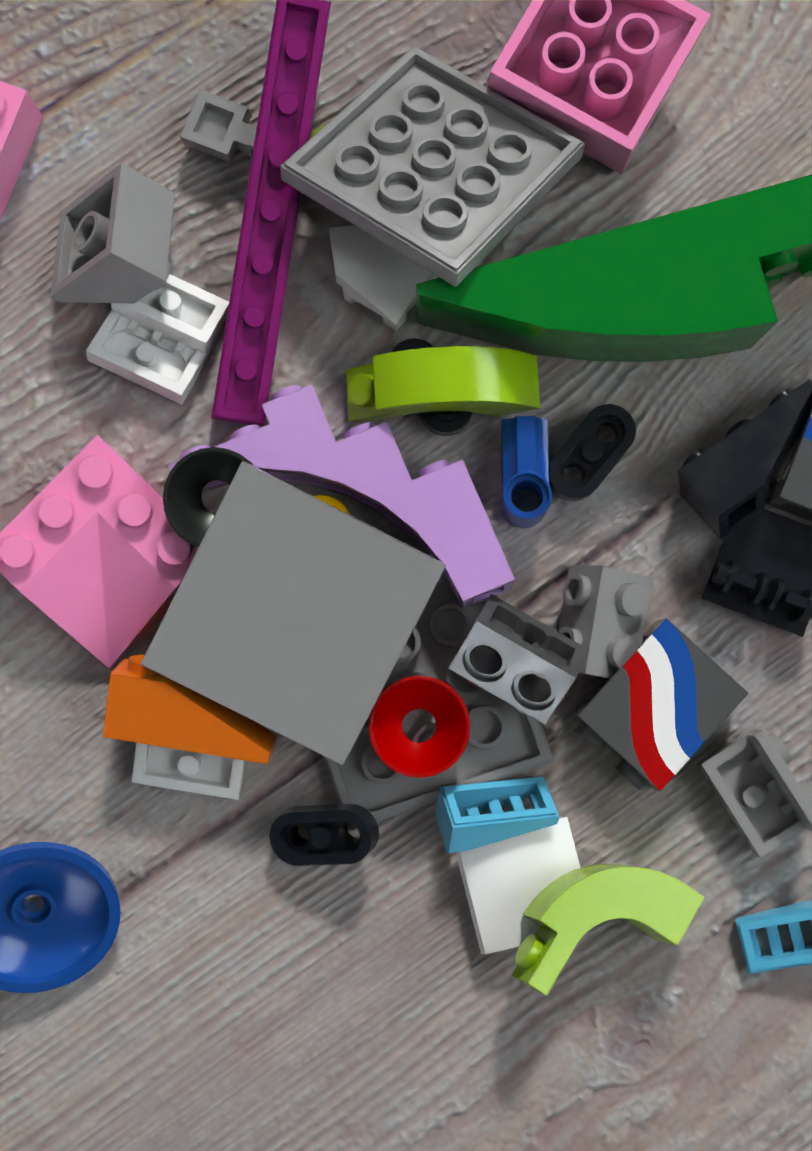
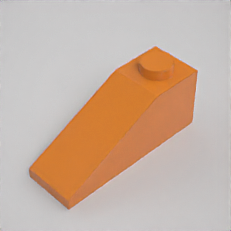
[103,655,277,764]

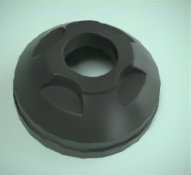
[163,447,254,547]

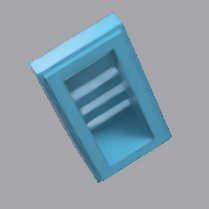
[435,776,559,854]
[735,899,812,974]

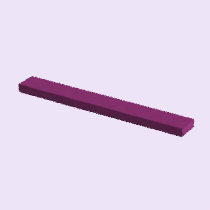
[211,0,331,427]

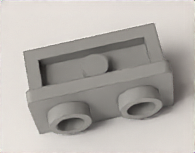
[558,565,653,679]
[697,729,812,858]

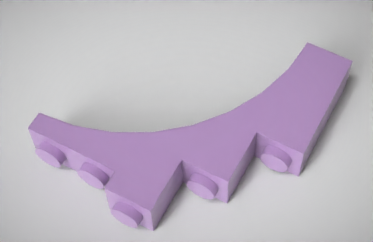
[168,384,515,609]

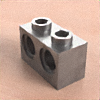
[448,594,587,724]

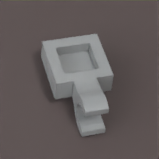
[180,89,257,163]

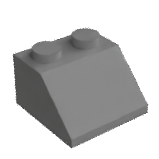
[50,162,175,303]

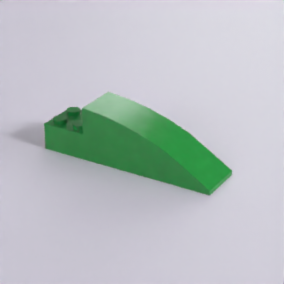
[415,174,812,362]

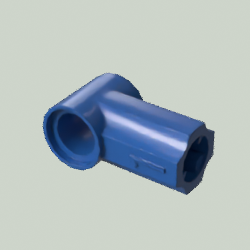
[500,416,552,529]

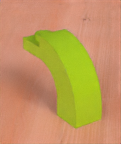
[346,346,540,424]
[511,863,705,996]

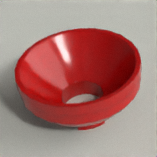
[369,675,470,778]

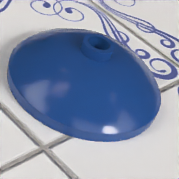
[0,842,121,993]

